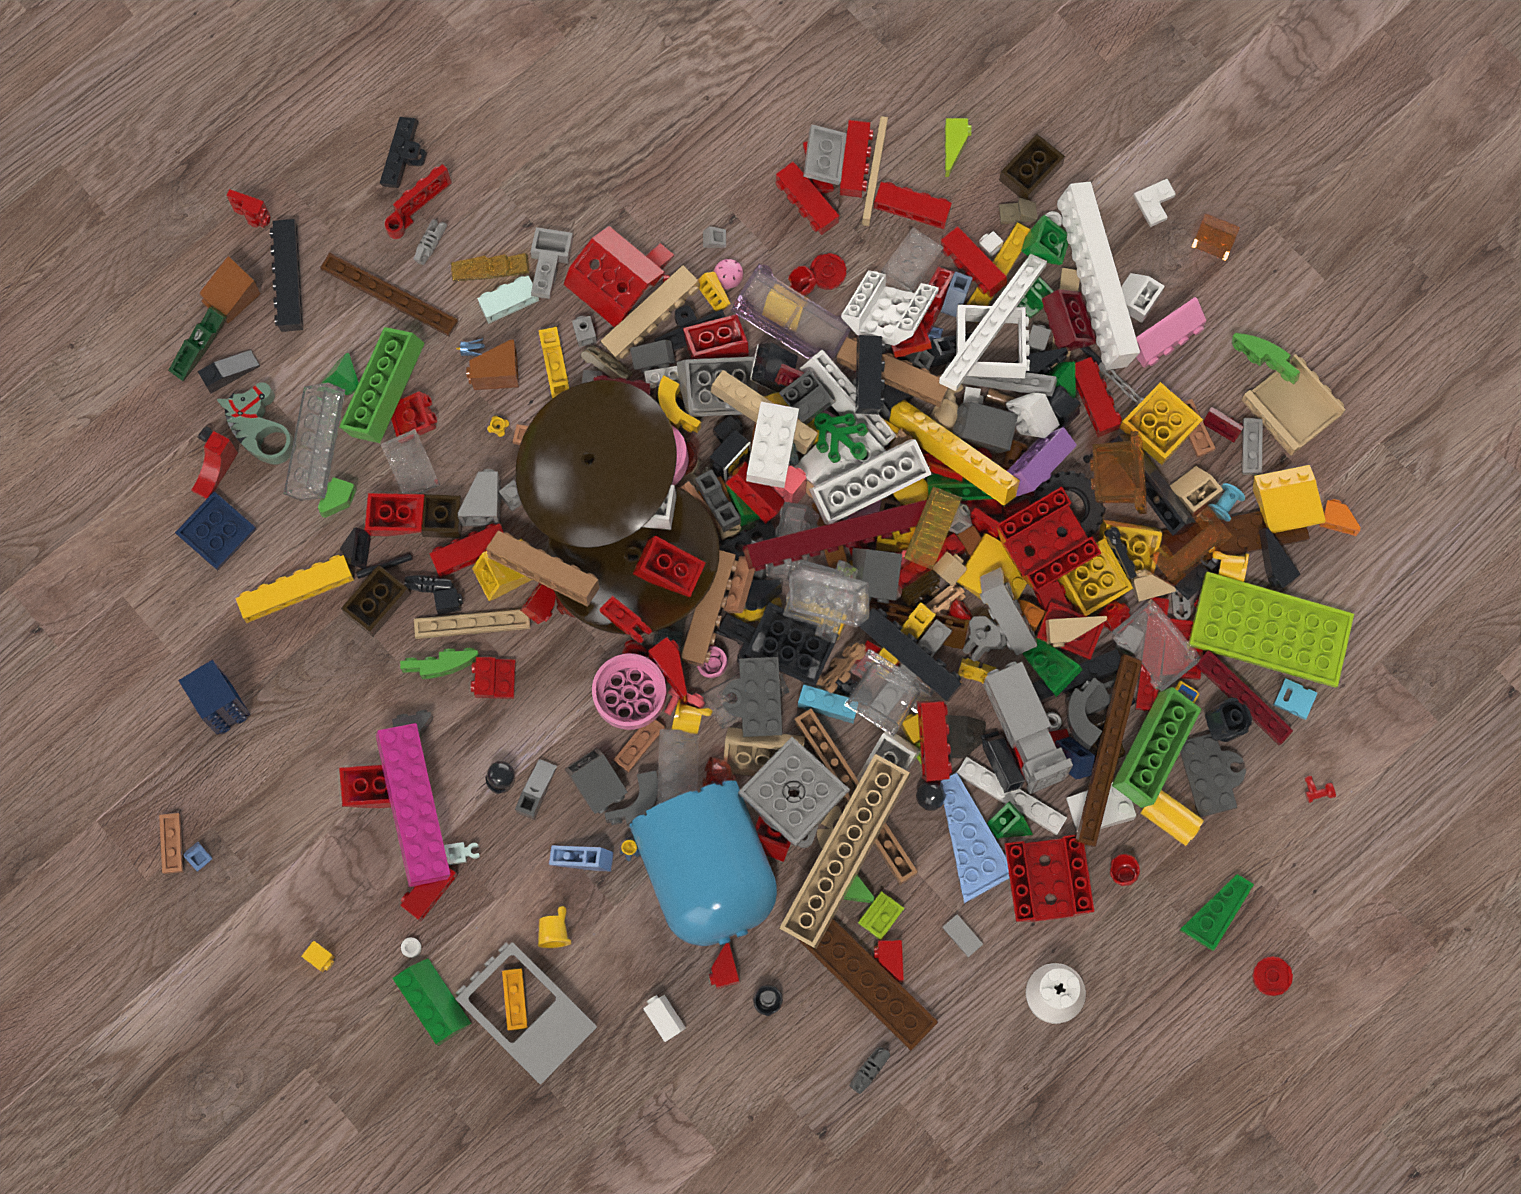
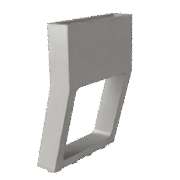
[455,942,597,1085]

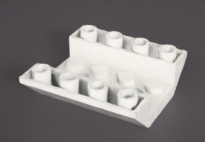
[841,270,939,346]
[793,418,886,520]

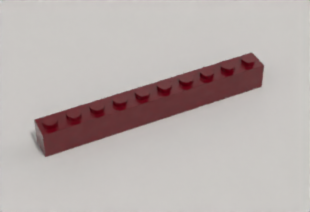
[743,499,934,572]

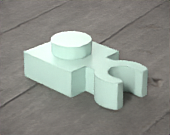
[444,842,480,865]

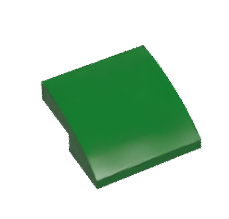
[1017,276,1054,320]

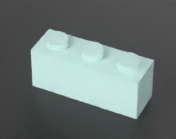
[477,276,539,324]

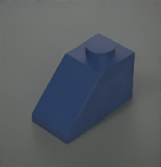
[1055,737,1095,780]

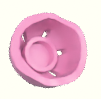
[713,259,743,289]
[697,646,728,678]

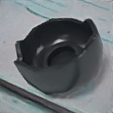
[916,780,946,811]
[752,984,783,1016]

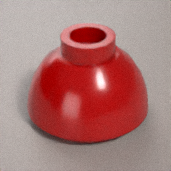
[948,599,972,622]
[622,640,648,658]

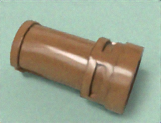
[985,388,1014,407]
[886,428,913,451]

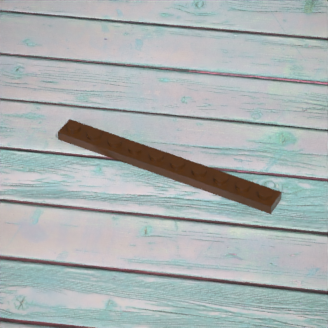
[1075,655,1142,847]

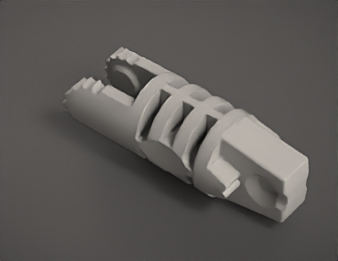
[413,219,447,265]

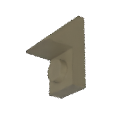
[999,198,1038,224]

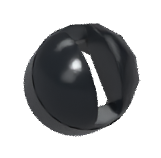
[197,425,213,442]

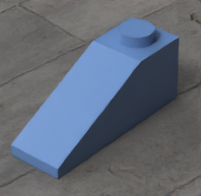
[549,845,613,872]

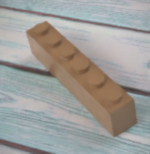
[837,337,949,408]
[486,531,599,606]
[681,550,738,667]

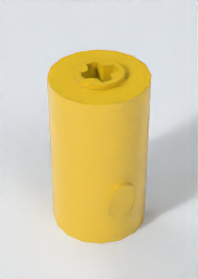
[1140,790,1204,846]

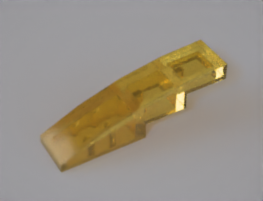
[451,253,529,281]

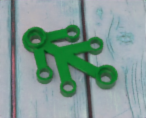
[814,413,868,463]

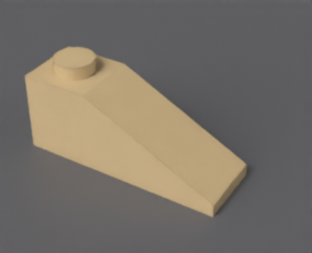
[1045,616,1107,647]

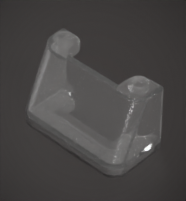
[1112,599,1201,691]

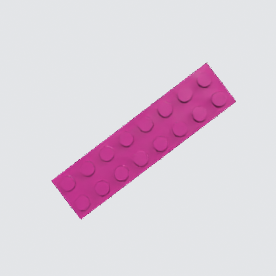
[376,723,450,887]

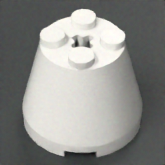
[1026,963,1086,1024]

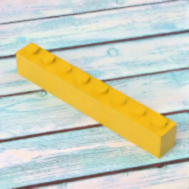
[889,400,1020,505]

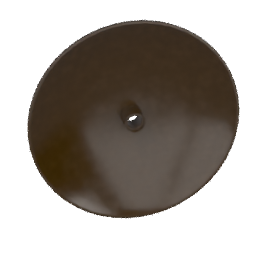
[515,380,677,548]
[547,485,720,635]

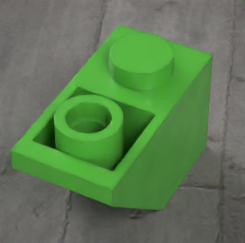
[318,477,357,518]

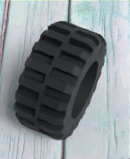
[1030,471,1106,538]

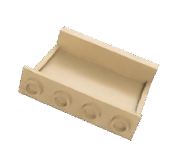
[1242,354,1346,456]

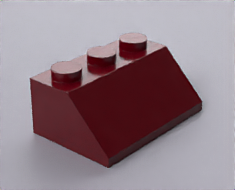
[1042,289,1096,351]

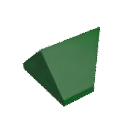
[318,353,359,395]
[1046,362,1076,398]
[986,801,1033,839]

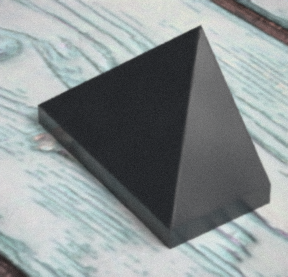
[340,527,371,569]

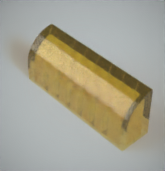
[904,486,962,570]

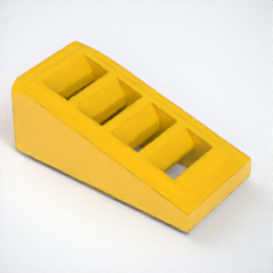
[698,272,730,312]

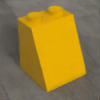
[472,539,533,601]

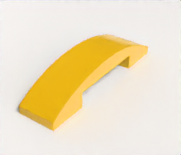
[538,327,569,399]
[872,603,936,675]

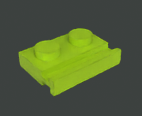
[858,891,904,941]

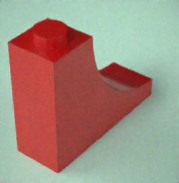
[191,431,238,499]

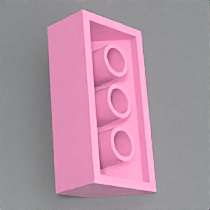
[1136,297,1206,368]

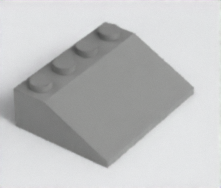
[677,357,758,417]

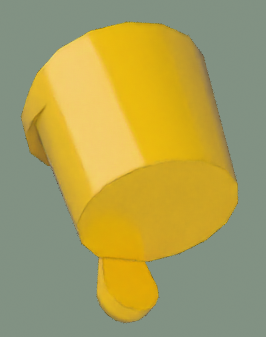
[1212,551,1249,582]
[671,699,712,734]
[538,906,572,948]

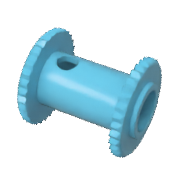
[1207,483,1245,522]

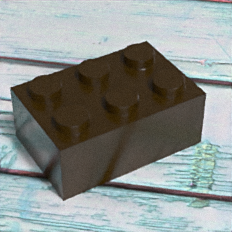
[999,134,1065,201]
[341,565,410,637]

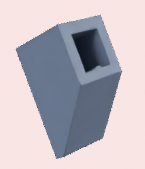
[941,272,973,317]

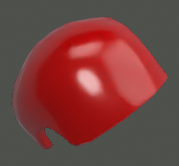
[788,266,816,296]
[1110,854,1140,886]

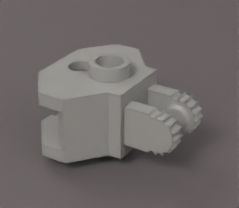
[962,616,1007,661]

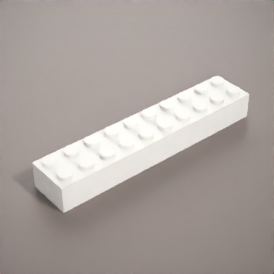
[1057,182,1140,370]

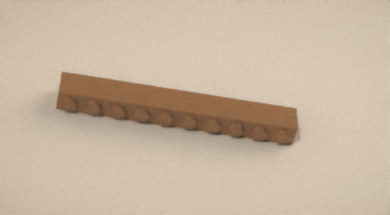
[795,709,918,886]

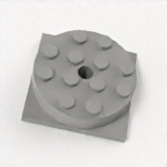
[738,737,850,847]

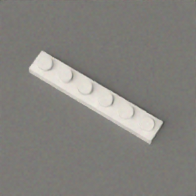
[957,757,1067,835]

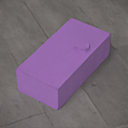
[1007,427,1077,497]

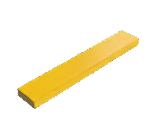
[966,222,1031,323]

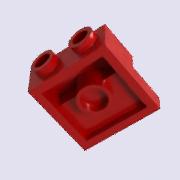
[226,189,271,228]
[391,391,438,441]
[471,657,516,699]

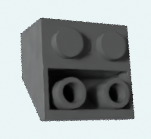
[780,369,835,425]

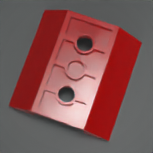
[563,226,665,327]
[996,487,1102,592]
[1004,834,1095,922]

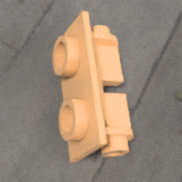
[925,583,966,615]

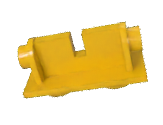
[958,658,996,684]

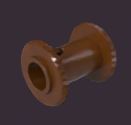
[997,440,1029,470]

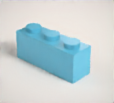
[798,685,859,724]

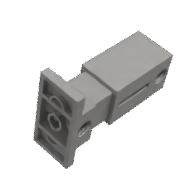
[983,662,1073,795]

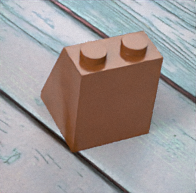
[199,256,261,324]
[466,339,519,390]

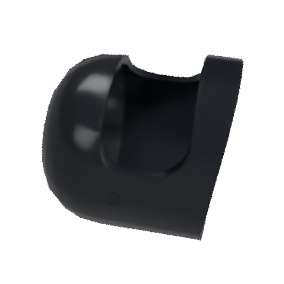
[485,761,515,794]

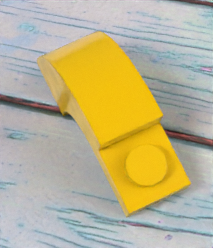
[658,375,701,433]

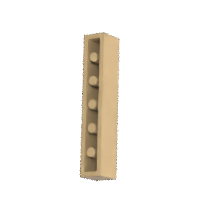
[601,265,700,361]
[710,370,818,455]

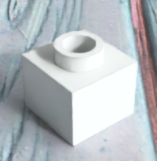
[979,231,1003,259]
[963,387,983,404]

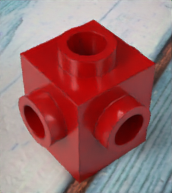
[1097,600,1132,634]

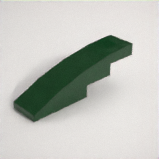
[168,307,227,381]

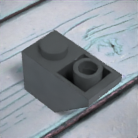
[392,710,433,737]

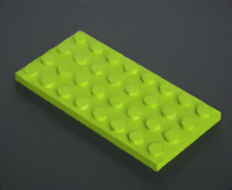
[1188,572,1354,688]

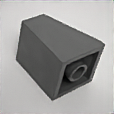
[953,402,1018,455]
[852,548,902,603]
[565,748,628,814]

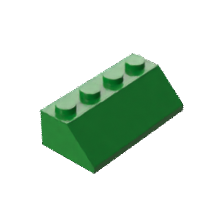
[392,958,472,1046]

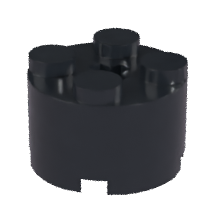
[1046,385,1081,429]
[1205,698,1252,742]

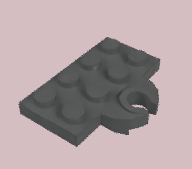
[722,657,782,737]
[1180,734,1246,818]

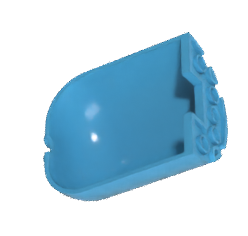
[629,781,777,946]

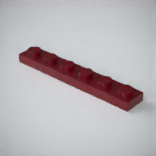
[1195,650,1293,745]

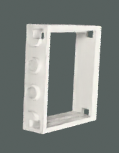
[956,305,1030,379]

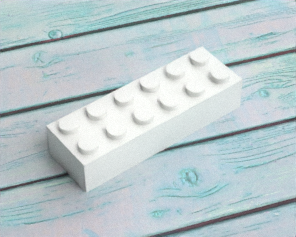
[809,439,931,524]

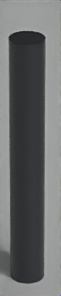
[356,553,413,579]

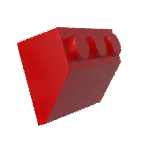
[683,314,749,360]

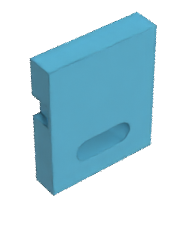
[1274,678,1317,720]

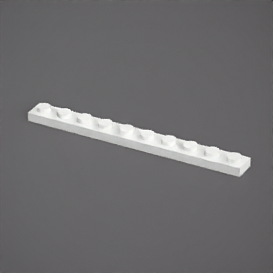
[939,254,1047,391]

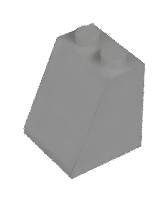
[458,469,501,526]

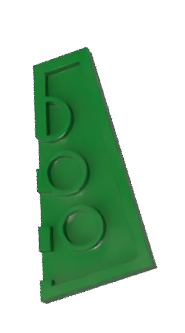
[1022,635,1082,697]
[1179,874,1254,951]

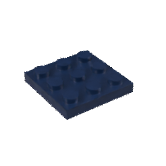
[175,491,257,571]

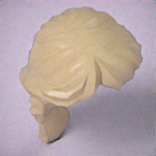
[930,384,964,433]

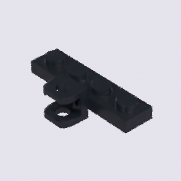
[380,117,427,188]
[654,305,726,352]
[718,613,756,663]

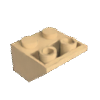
[1170,466,1223,516]

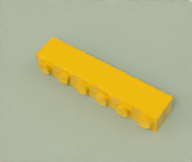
[235,555,354,623]

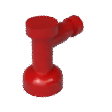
[1304,776,1336,803]

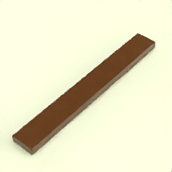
[320,252,459,337]

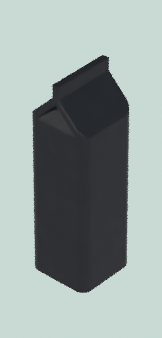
[980,731,1025,793]

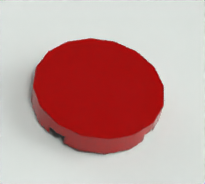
[810,253,846,290]
[1252,956,1293,997]

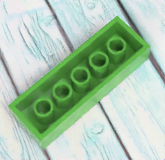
[339,327,425,443]
[1112,687,1201,808]

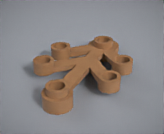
[815,642,866,693]

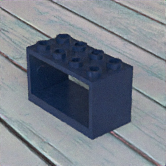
[178,659,251,735]

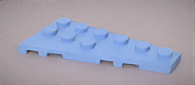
[940,773,1009,904]

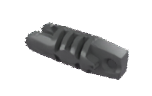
[849,1047,890,1094]

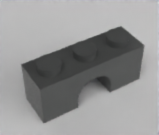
[695,469,740,532]

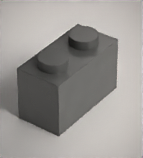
[630,340,675,373]

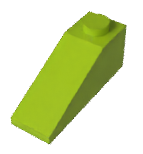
[945,118,971,177]

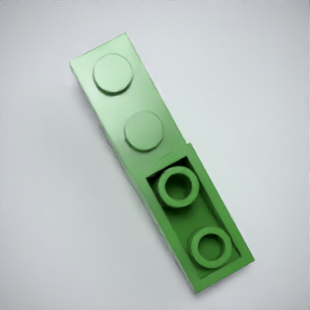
[1232,333,1300,385]
[400,648,480,679]

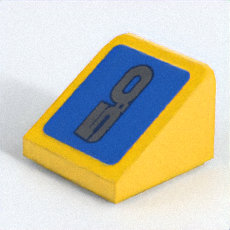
[1175,681,1200,703]

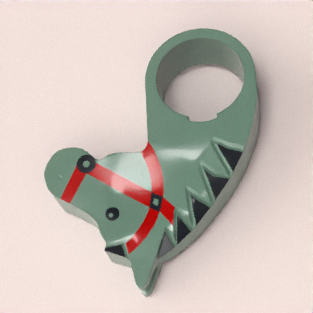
[217,382,295,464]

